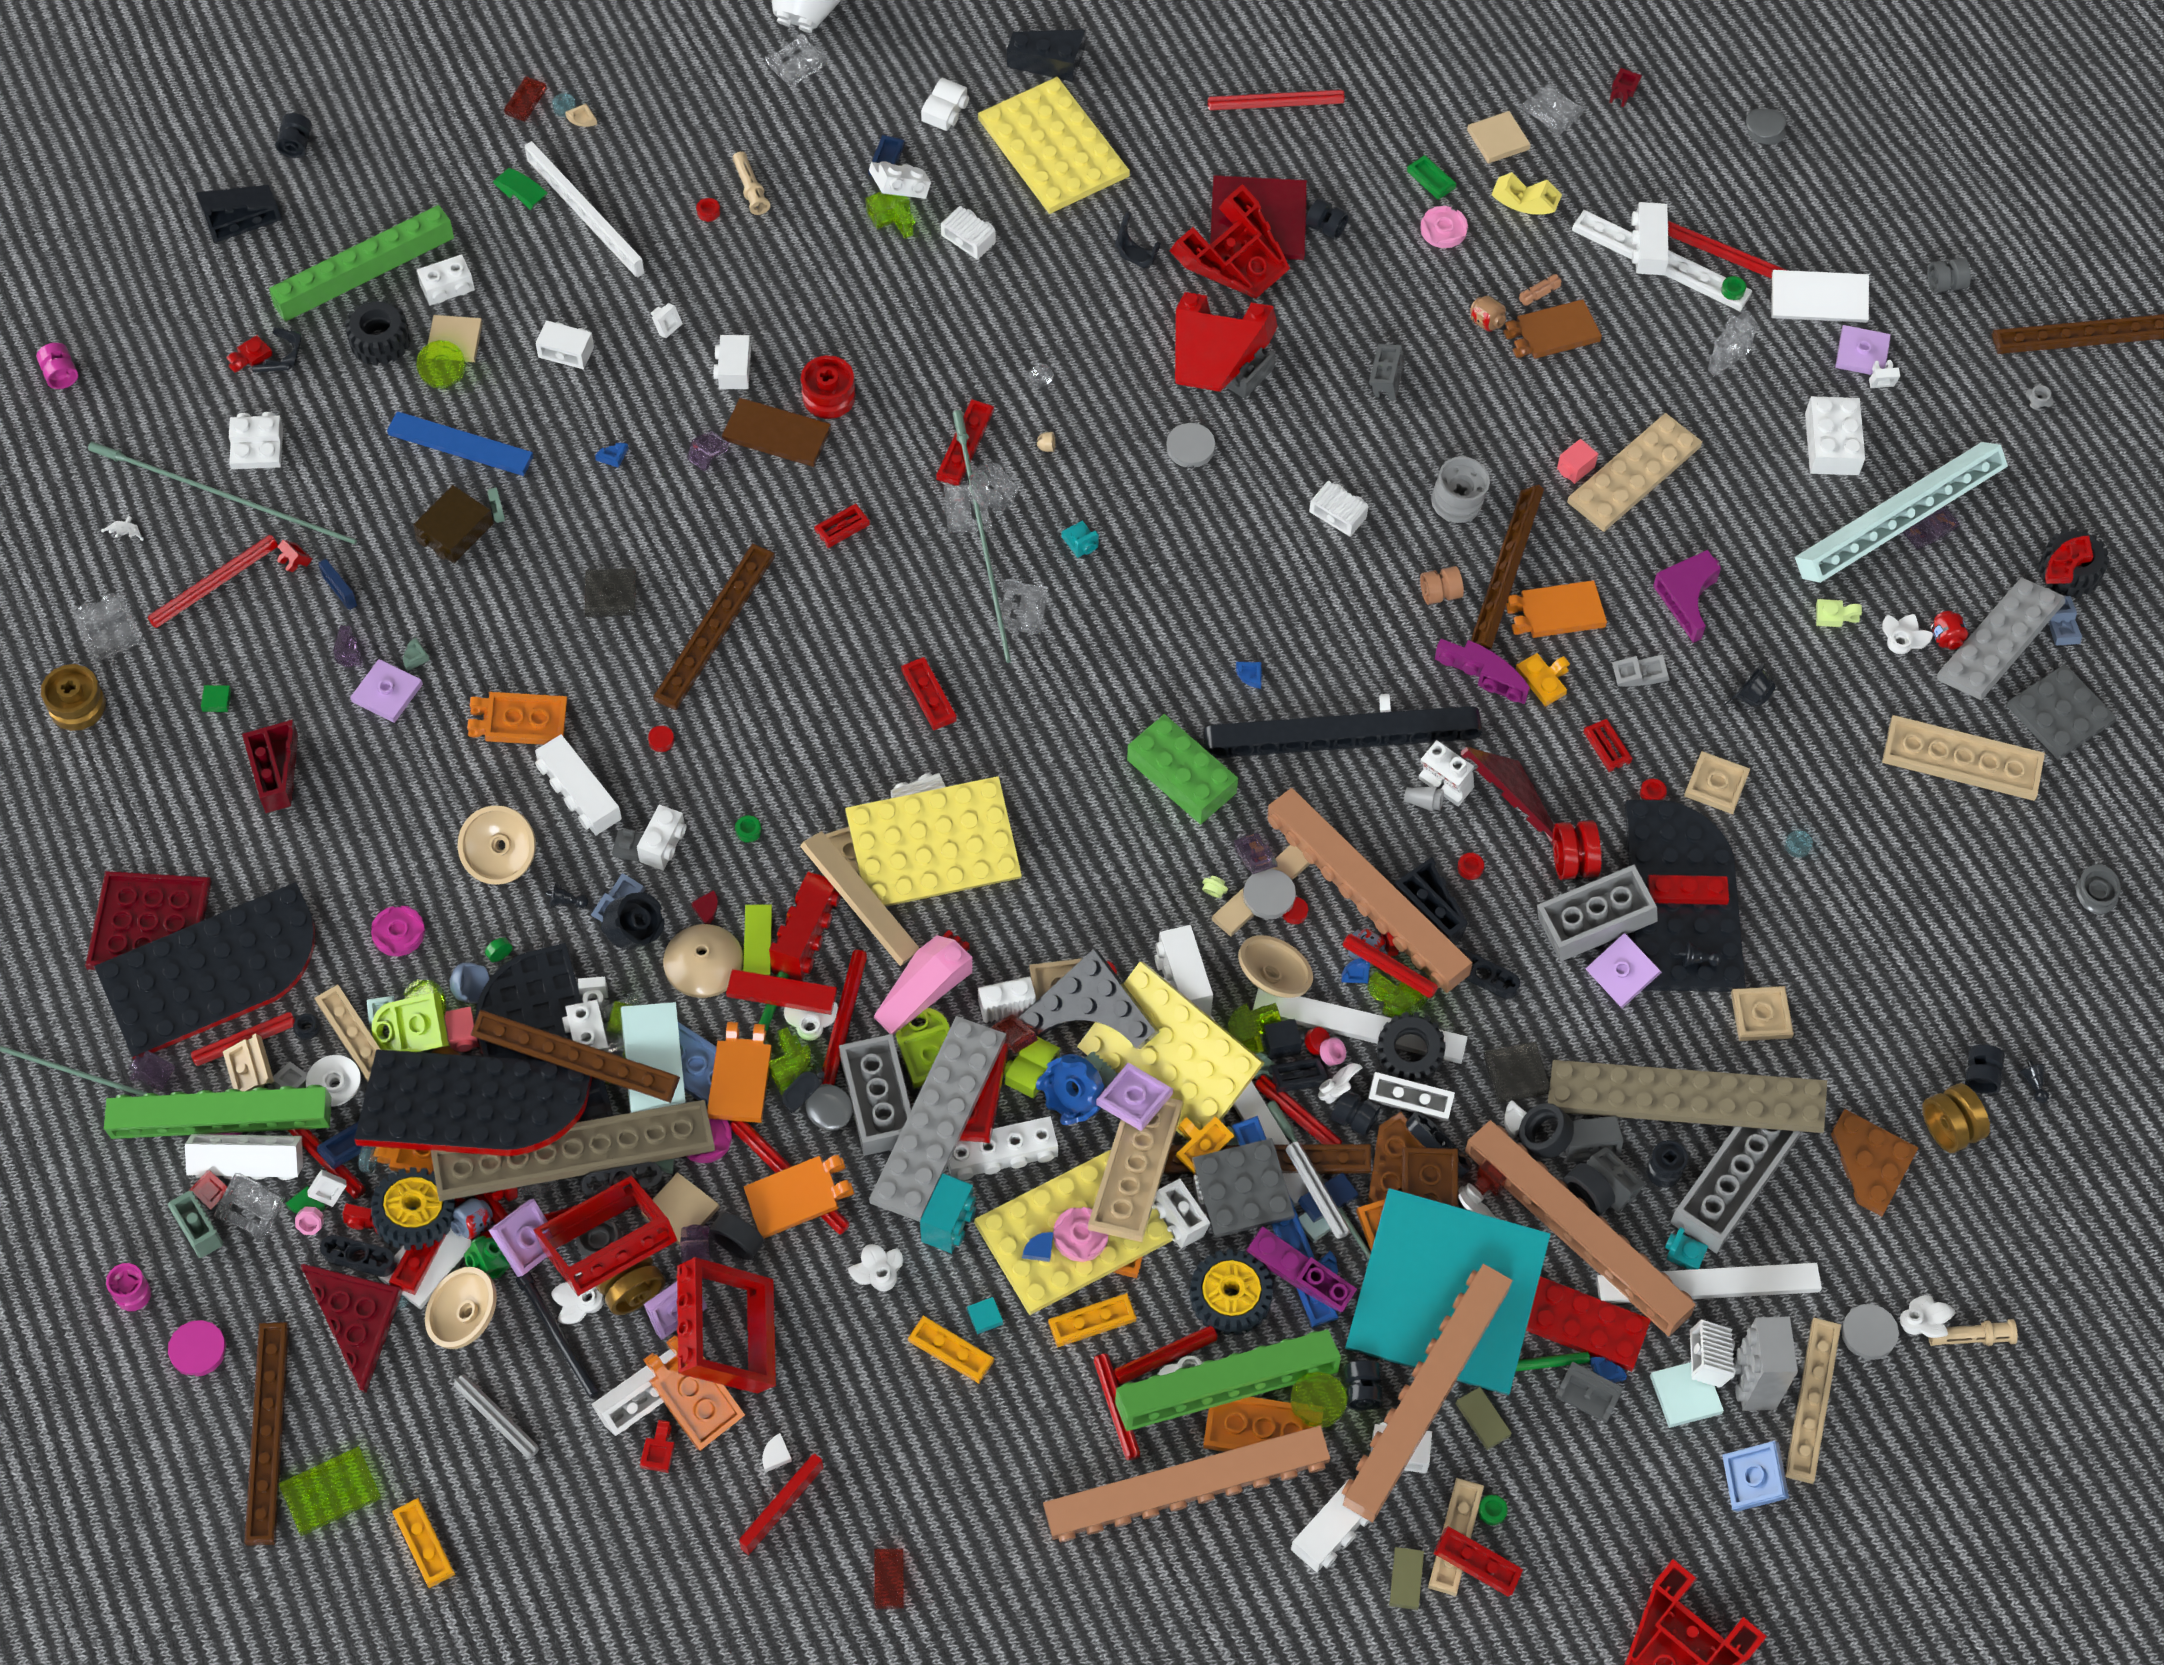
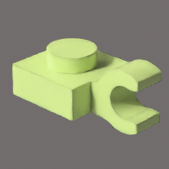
[1816,599,1862,627]

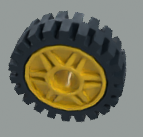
[371,1167,455,1250]
[1190,1249,1273,1335]

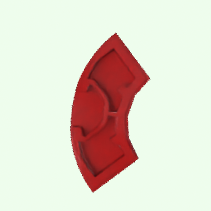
[2045,536,2094,584]

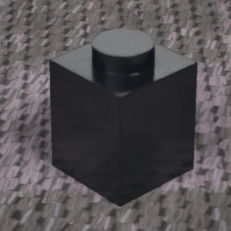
[1262,1019,1305,1060]

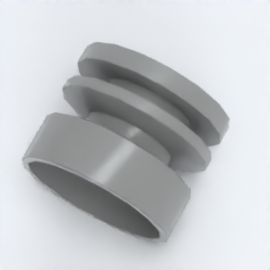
[1431,457,1490,523]

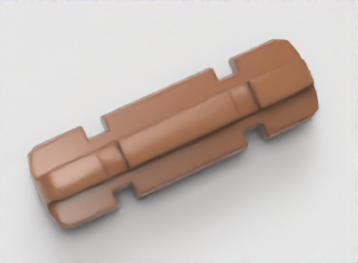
[1519,274,1562,306]

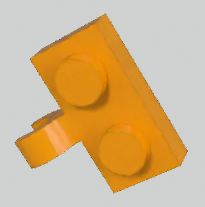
[1516,653,1570,707]
[1176,1116,1235,1175]

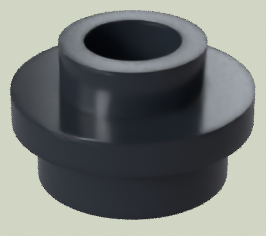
[293,1013,321,1040]

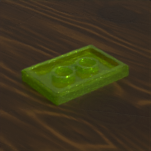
[279,1446,382,1536]

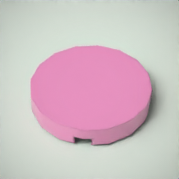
[1420,206,1468,248]
[1053,1207,1108,1262]

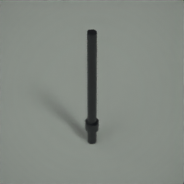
[510,1266,599,1398]

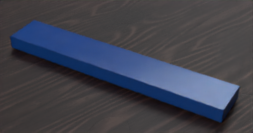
[387,411,533,476]

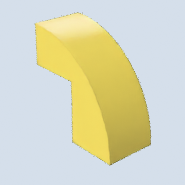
[1491,172,1562,215]

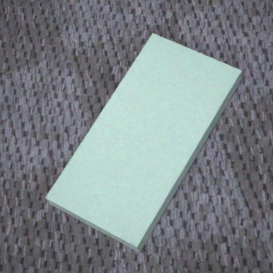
[621,1002,686,1113]

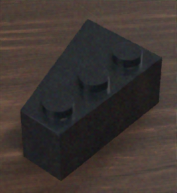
[1007,29,1086,82]
[195,185,282,243]
[1394,857,1468,945]

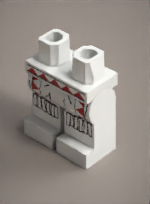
[1419,740,1474,807]

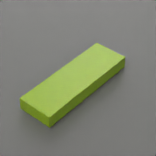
[743,904,772,976]

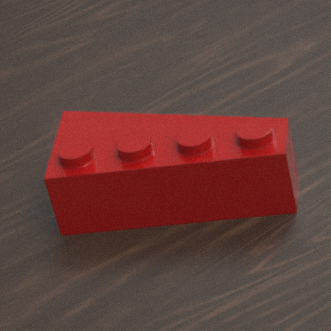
[769,872,841,981]

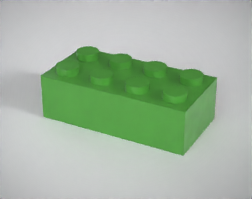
[1127,714,1238,825]

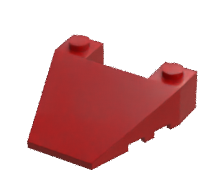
[1170,184,1290,299]
[1175,292,1278,392]
[1625,1559,1768,1665]

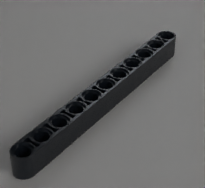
[1203,706,1483,758]

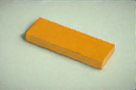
[1048,1293,1137,1348]
[908,1315,994,1383]
[392,1498,455,1588]

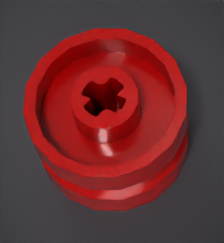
[800,355,856,419]
[1553,820,1601,880]

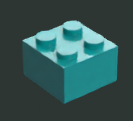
[920,1173,976,1254]

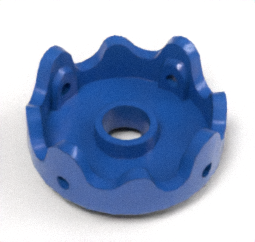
[1036,1054,1105,1125]

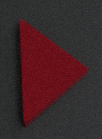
[1460,747,1554,845]
[300,1264,403,1393]

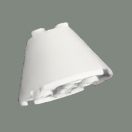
[772,0,841,33]

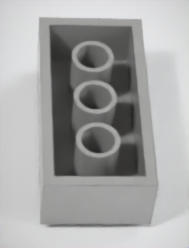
[1537,865,1658,962]
[839,1034,911,1156]
[1733,1316,1798,1411]

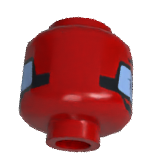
[1931,611,1968,650]

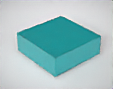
[967,1297,1003,1334]

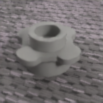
[2025,385,2054,409]

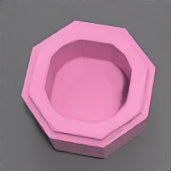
[295,1207,324,1235]

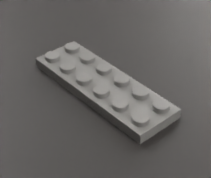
[1937,577,2065,700]

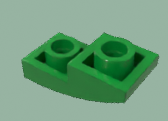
[493,168,548,210]

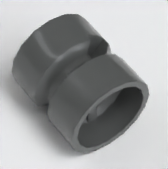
[1927,258,1971,293]

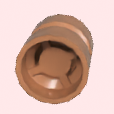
[1420,566,1464,605]

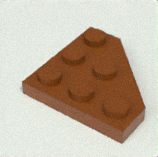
[1831,1109,1918,1217]
[1368,1112,1425,1204]

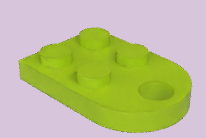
[372,992,449,1052]
[896,1008,950,1088]

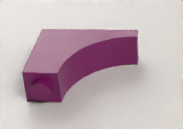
[1653,550,1721,643]

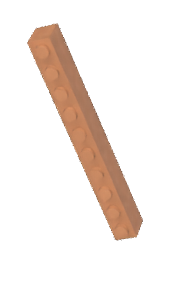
[1267,788,1472,993]
[1465,1120,1696,1336]
[1341,1264,1513,1523]
[1043,1425,1330,1543]

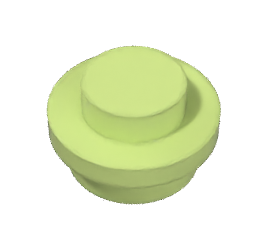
[1202,876,1228,898]

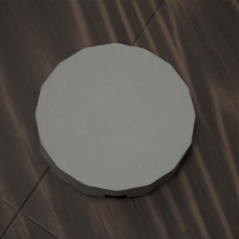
[1166,423,1215,467]
[1243,869,1296,919]
[1841,1304,1899,1360]

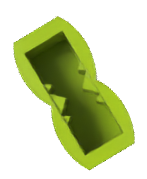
[1004,1034,1060,1099]

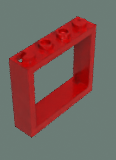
[533,1175,678,1296]
[676,1257,776,1394]

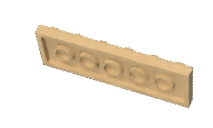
[1567,413,1702,532]
[1882,715,2045,801]
[1088,1098,1183,1242]

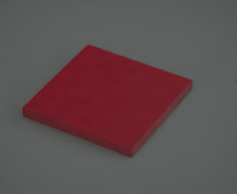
[1210,175,1307,260]
[85,871,212,970]

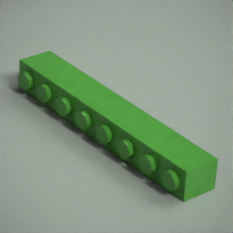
[269,205,454,322]
[104,1085,332,1139]
[1115,1329,1341,1431]

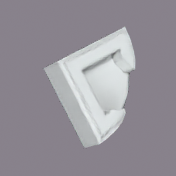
[1504,1100,1526,1139]
[762,1433,792,1473]

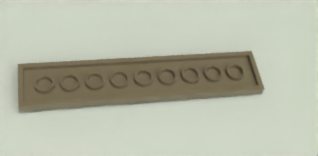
[1548,1060,1827,1133]
[431,1100,715,1201]

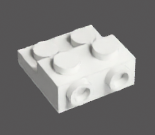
[869,161,931,199]
[229,412,283,469]

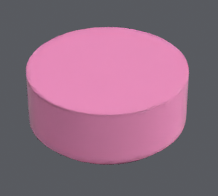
[1320,1038,1346,1066]

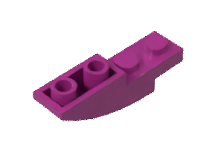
[1435,639,1530,704]
[1246,1226,1357,1313]

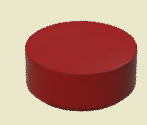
[696,198,720,222]
[648,726,674,752]
[1640,778,1667,800]
[1457,853,1484,880]
[1282,897,1308,924]
[1305,1027,1330,1055]

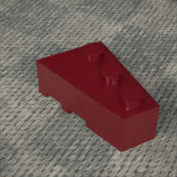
[242,719,298,813]

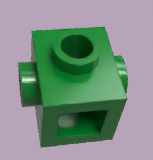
[463,1236,510,1279]

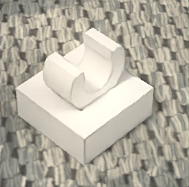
[651,303,683,338]
[1869,360,1900,388]
[578,977,608,1007]
[308,1169,347,1207]

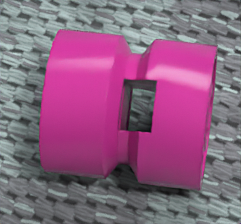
[36,343,78,389]
[106,1263,151,1311]

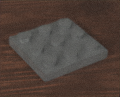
[2006,664,2117,760]
[1192,1138,1295,1238]

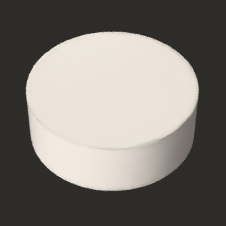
[1379,694,1391,713]

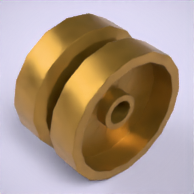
[41,664,106,731]
[1922,1083,1990,1153]
[596,1256,665,1315]

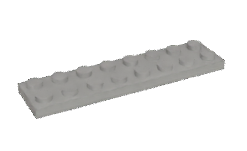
[869,1016,1006,1222]

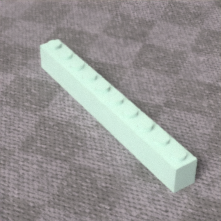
[1795,442,2008,583]

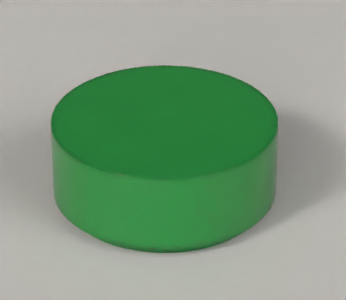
[1721,276,1746,300]
[735,815,762,843]
[485,937,513,963]
[1478,1495,1508,1526]

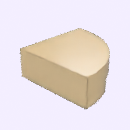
[565,104,597,127]

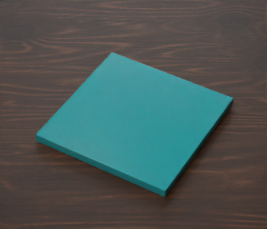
[1345,1188,1551,1396]

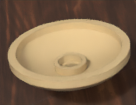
[458,806,536,885]
[663,924,743,998]
[1238,935,1313,998]
[425,1267,497,1349]

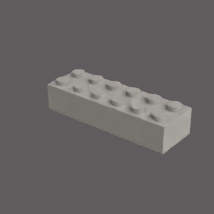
[1670,1126,1803,1254]

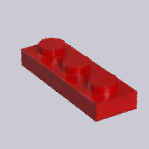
[901,657,957,731]
[1647,875,1729,905]
[1433,1526,1523,1597]

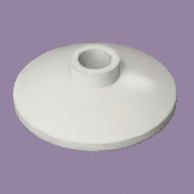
[306,1055,361,1106]

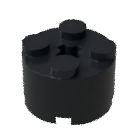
[601,892,665,950]

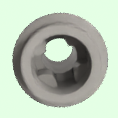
[1404,787,1444,812]

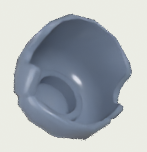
[449,962,490,1004]

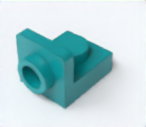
[1061,520,1099,558]
[1665,1227,1708,1270]

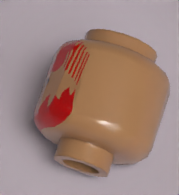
[1470,296,1506,332]

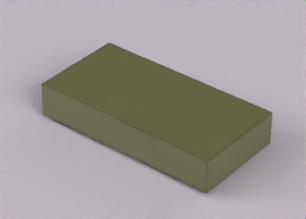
[1456,1387,1512,1450]
[1389,1547,1424,1610]

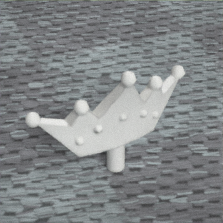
[101,516,144,541]

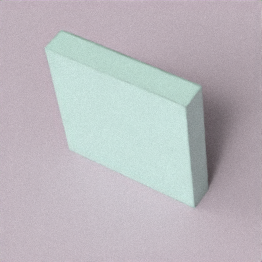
[1650,1362,1724,1428]

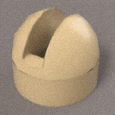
[1037,432,1055,452]

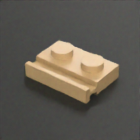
[223,1033,274,1091]

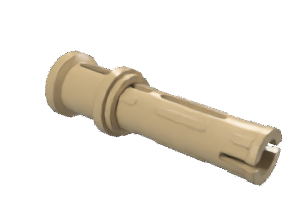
[732,152,770,215]
[1928,1319,2017,1346]

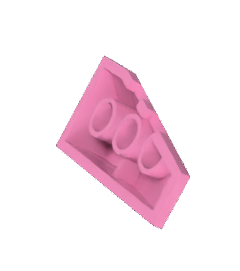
[874,935,972,1035]

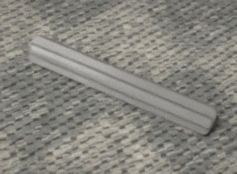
[1286,1141,1350,1239]
[454,1374,539,1459]

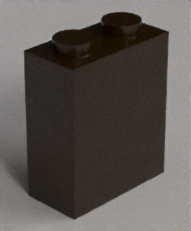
[413,485,494,564]

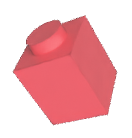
[1557,439,1598,484]
[444,1006,479,1052]

